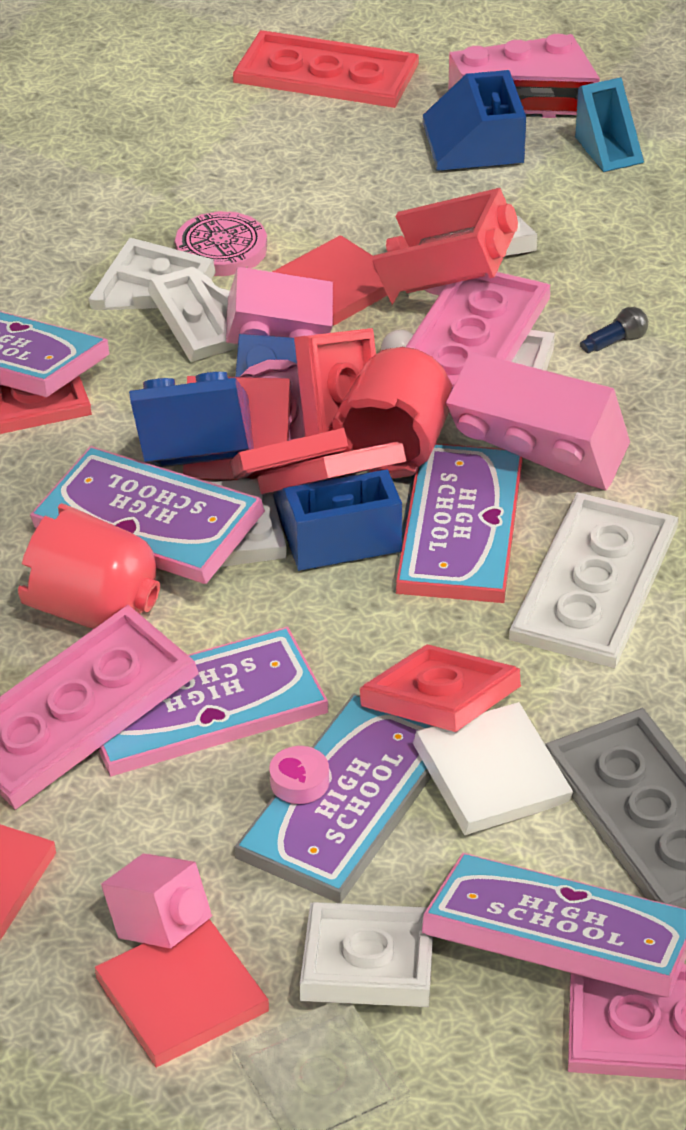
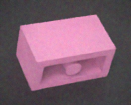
[226,267,333,344]

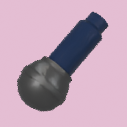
[580,306,649,354]

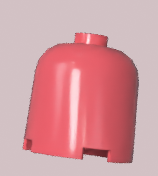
[332,346,452,478]
[18,503,160,629]

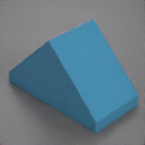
[575,77,644,172]

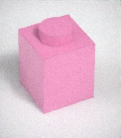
[101,853,212,948]

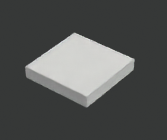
[413,702,573,835]
[300,902,433,1007]

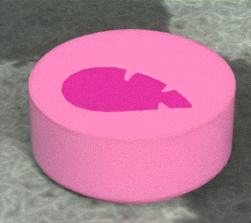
[269,746,329,804]

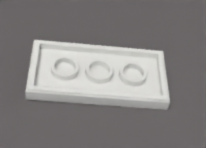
[509,492,678,668]

